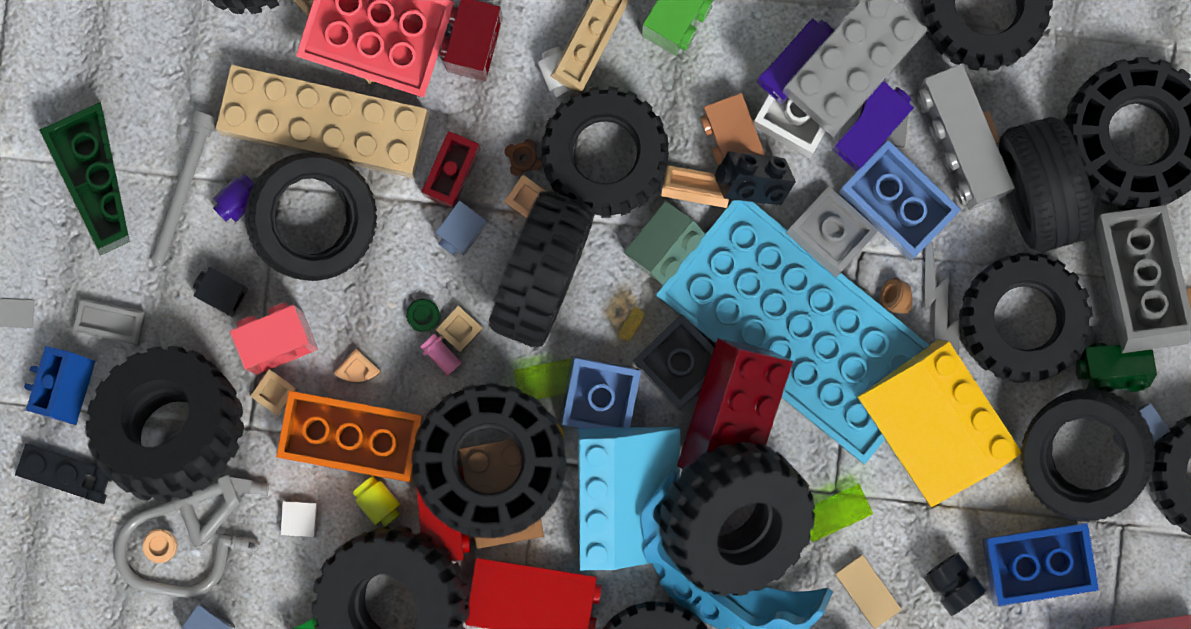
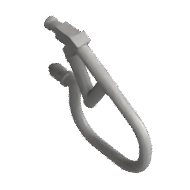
[114,475,269,598]

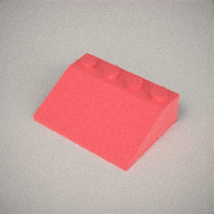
[296,0,455,98]

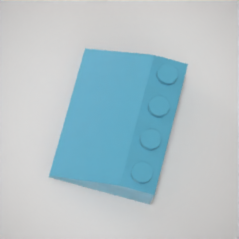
[578,427,680,570]

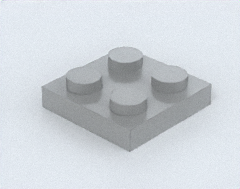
[786,186,879,277]

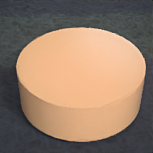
[142,529,178,563]

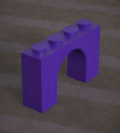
[756,18,914,172]

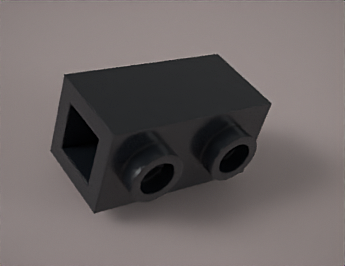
[714,151,796,205]

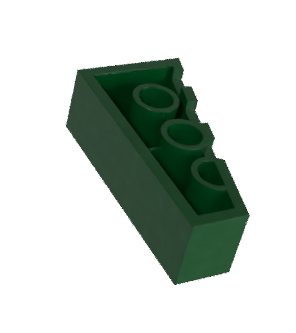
[39,102,130,256]

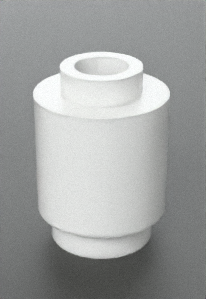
[538,47,575,99]

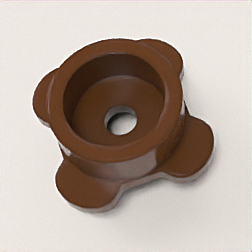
[505,139,542,176]

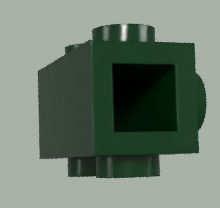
[1076,343,1157,392]

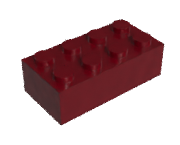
[677,338,793,469]

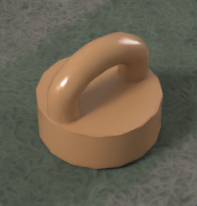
[880,278,913,314]

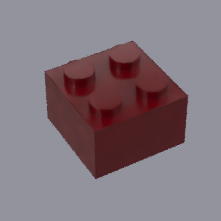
[440,0,503,82]

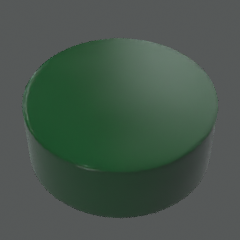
[406,299,440,333]

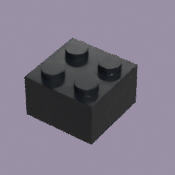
[633,314,714,411]

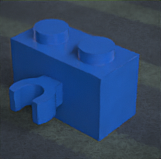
[24,346,96,425]

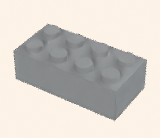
[782,0,928,137]
[916,64,1015,211]
[1094,205,1191,353]

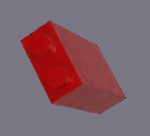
[465,558,602,629]

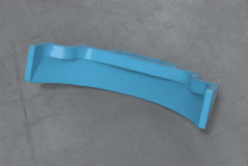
[640,470,833,629]

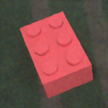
[230,302,319,375]

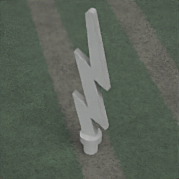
[925,241,962,360]

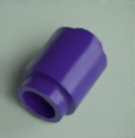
[212,174,254,222]

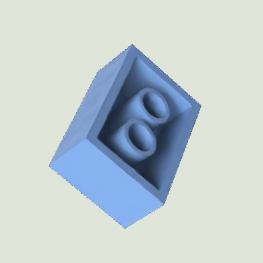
[838,140,961,262]

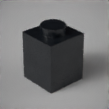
[193,267,249,318]

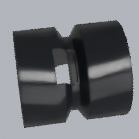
[923,552,986,616]

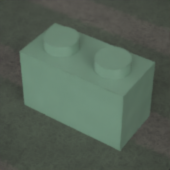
[623,201,705,286]

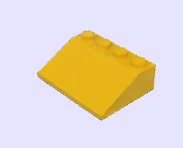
[857,339,1021,507]

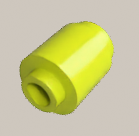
[352,476,401,526]

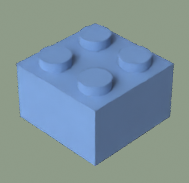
[559,356,641,428]

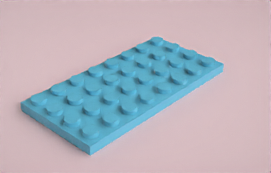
[656,200,930,465]

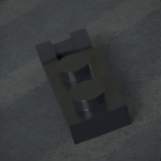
[15,443,112,504]

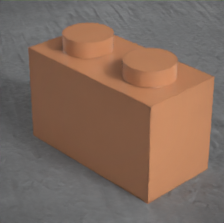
[700,93,765,167]

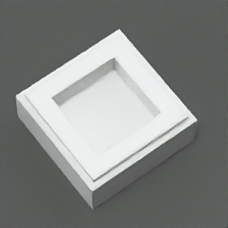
[280,501,317,537]

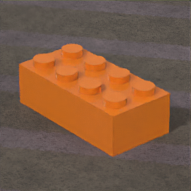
[276,391,424,483]

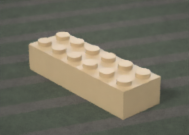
[216,65,429,179]

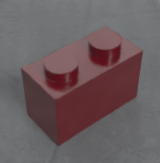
[421,131,481,209]

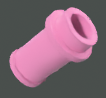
[420,333,462,376]

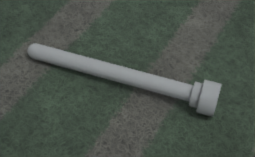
[152,110,218,267]

